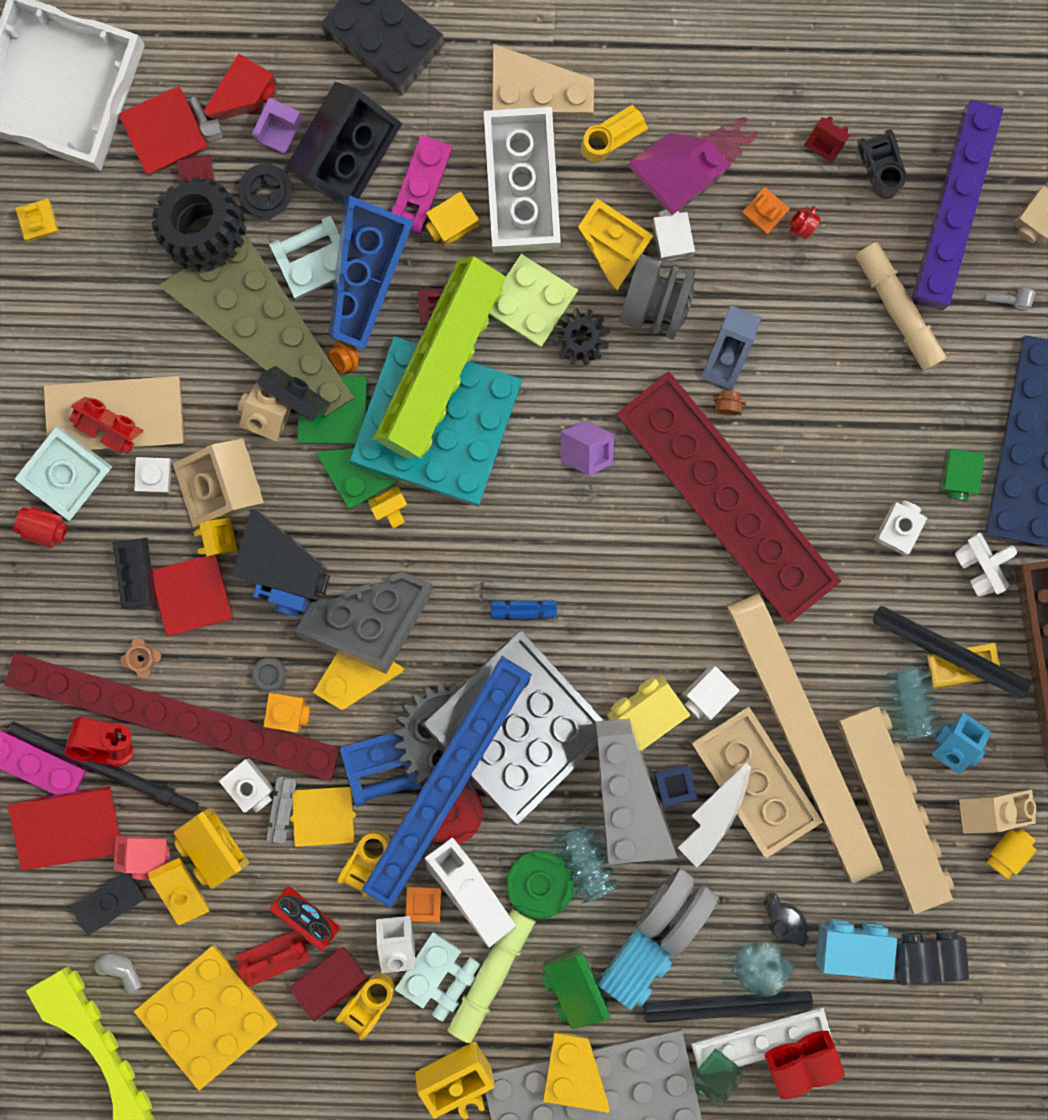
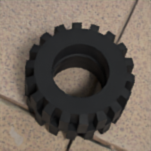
[152,177,246,272]

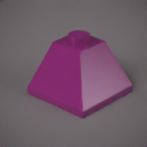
[627,133,731,216]

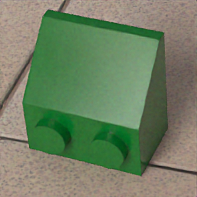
[540,945,611,1030]

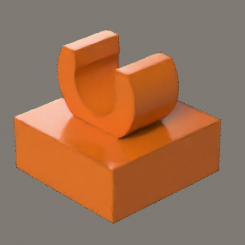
[742,187,790,236]

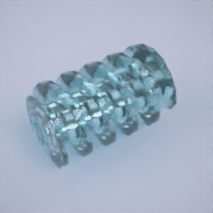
[886,667,942,740]
[553,826,619,904]

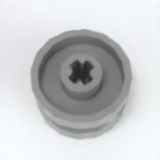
[635,867,719,957]

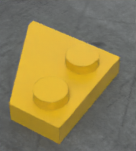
[578,199,654,291]
[543,1031,610,1113]

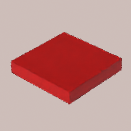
[118,86,209,177]
[152,555,234,637]

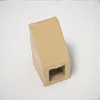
[959,789,1036,834]

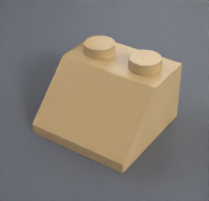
[173,438,264,528]

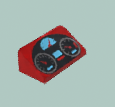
[270,887,340,951]

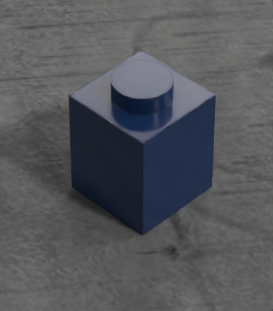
[654,763,697,807]

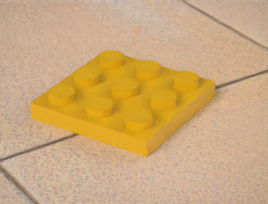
[134,944,279,1091]

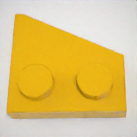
[313,654,405,710]

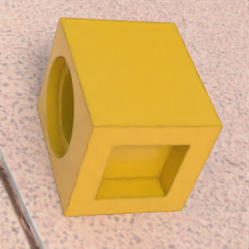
[425,191,480,247]

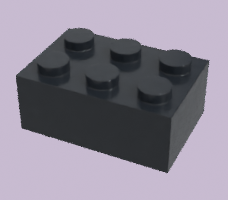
[321,0,444,96]

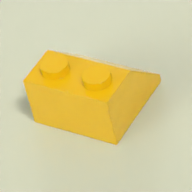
[173,807,250,890]

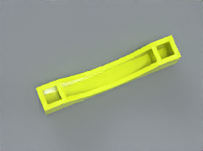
[26,966,155,1120]

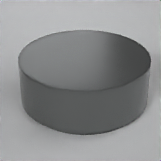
[252,658,287,692]

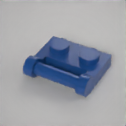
[339,733,422,807]

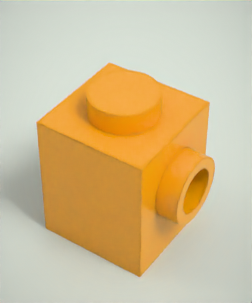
[263,692,311,733]

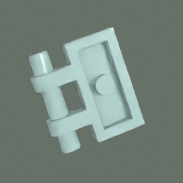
[395,931,481,1022]

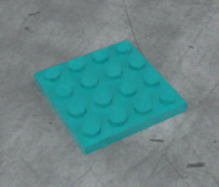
[350,336,522,507]

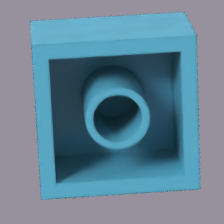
[816,919,897,980]

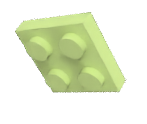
[489,254,578,348]

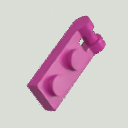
[392,135,453,235]

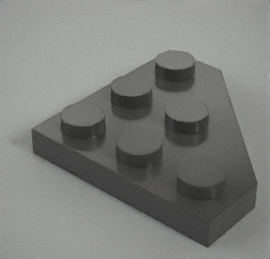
[295,572,434,674]

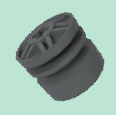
[619,254,696,340]

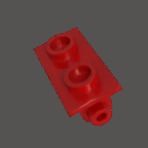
[69,396,144,455]
[235,930,311,988]

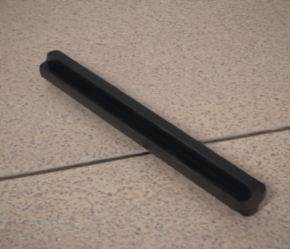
[873,606,1031,699]
[643,991,813,1023]

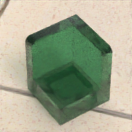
[694,1048,743,1108]

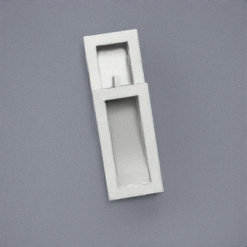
[678,763,751,867]

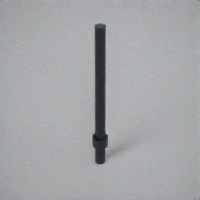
[8,721,199,815]

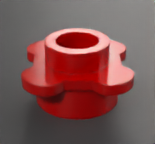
[788,206,820,239]

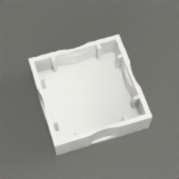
[0,0,145,171]

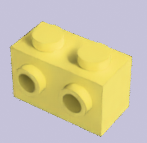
[607,675,690,751]

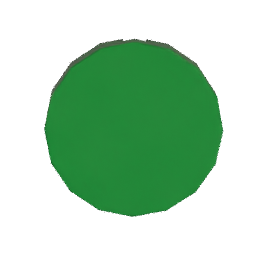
[506,850,574,919]

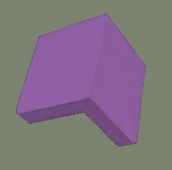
[252,98,303,154]
[561,421,614,476]

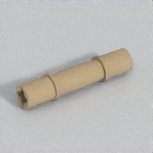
[854,241,947,372]

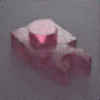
[705,117,758,163]

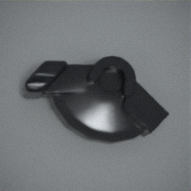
[764,892,809,947]

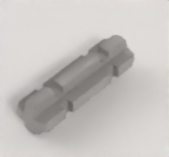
[266,776,296,844]

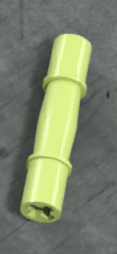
[447,909,536,1043]

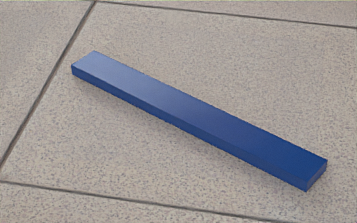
[361,656,532,908]

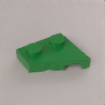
[316,449,399,510]

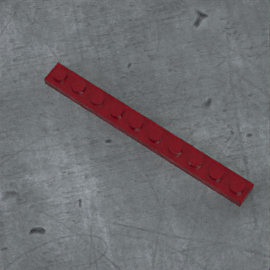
[4,653,340,781]

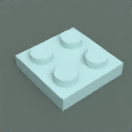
[15,425,112,521]

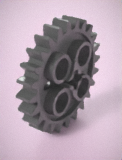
[392,682,474,790]

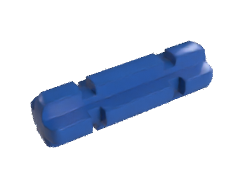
[491,600,557,620]

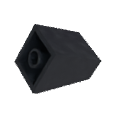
[232,510,331,600]

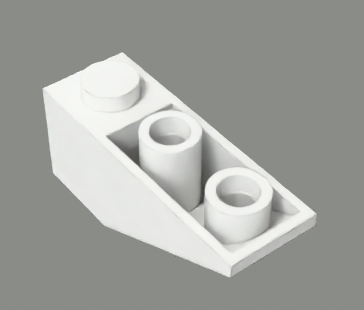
[425,837,516,948]

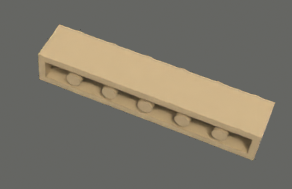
[836,705,955,914]

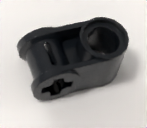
[857,129,907,199]

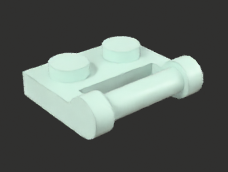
[269,215,340,300]

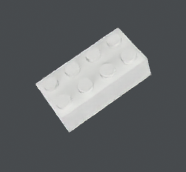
[484,107,561,253]

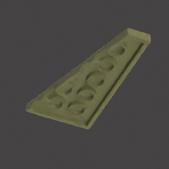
[158,235,354,417]

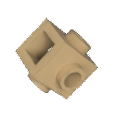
[237,382,291,441]

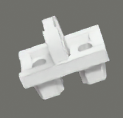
[955,532,1017,597]

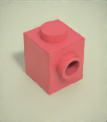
[114,836,170,880]

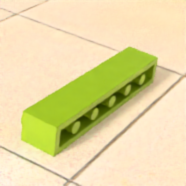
[373,256,506,458]

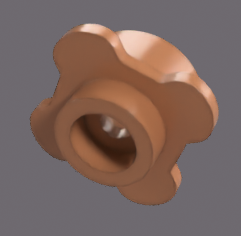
[120,638,161,679]

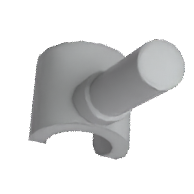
[189,97,223,141]
[986,287,1036,310]

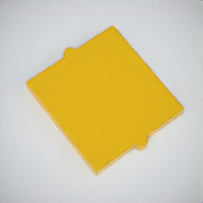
[290,787,357,847]

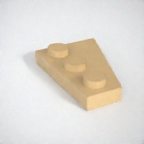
[492,44,594,115]

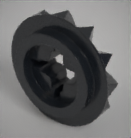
[238,163,292,218]

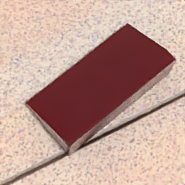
[290,947,368,1022]

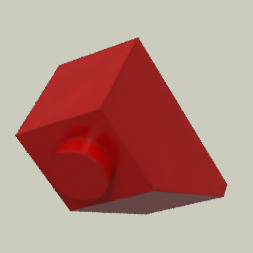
[203,53,277,121]

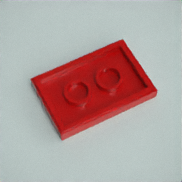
[8,786,121,871]

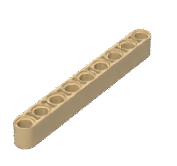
[727,593,883,884]

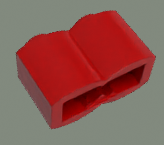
[764,1031,845,1099]

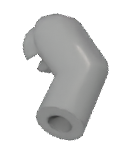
[94,953,143,994]

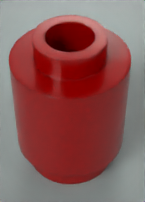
[14,506,68,548]

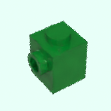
[939,448,985,501]

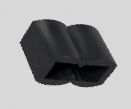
[895,930,969,985]

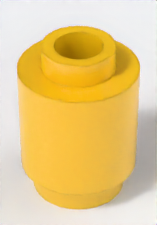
[987,828,1037,880]

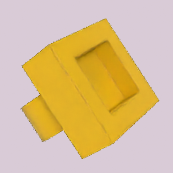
[15,199,59,242]
[368,485,407,529]
[194,518,238,557]

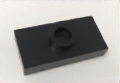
[257,366,331,421]
[112,538,156,609]
[70,873,147,936]

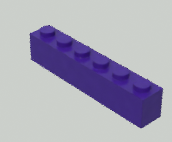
[912,100,1004,311]

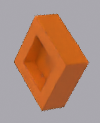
[406,886,442,923]

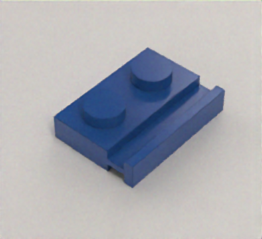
[253,584,311,617]

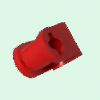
[64,717,133,767]

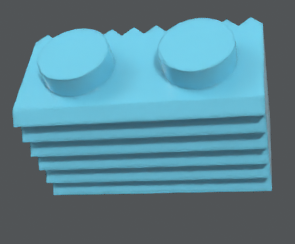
[597,928,672,1010]

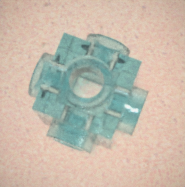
[732,941,795,997]

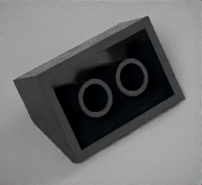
[285,82,402,206]

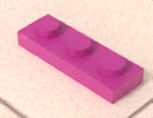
[0,729,87,795]

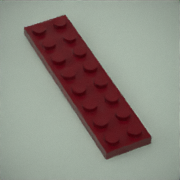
[616,371,841,625]

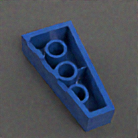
[328,194,413,350]

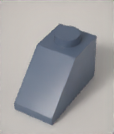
[701,305,762,390]

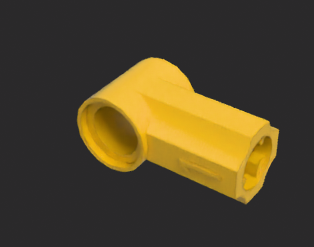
[581,104,648,163]

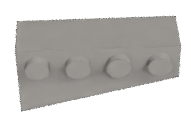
[595,718,677,865]

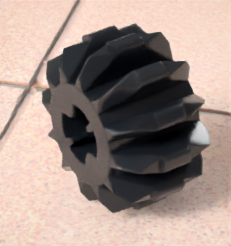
[553,308,610,366]

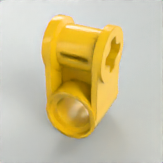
[336,830,391,898]
[335,973,395,1041]

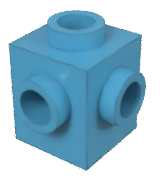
[932,712,991,775]

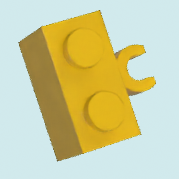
[415,1041,495,1120]

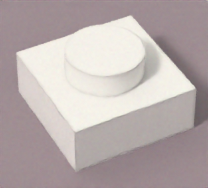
[134,457,172,493]

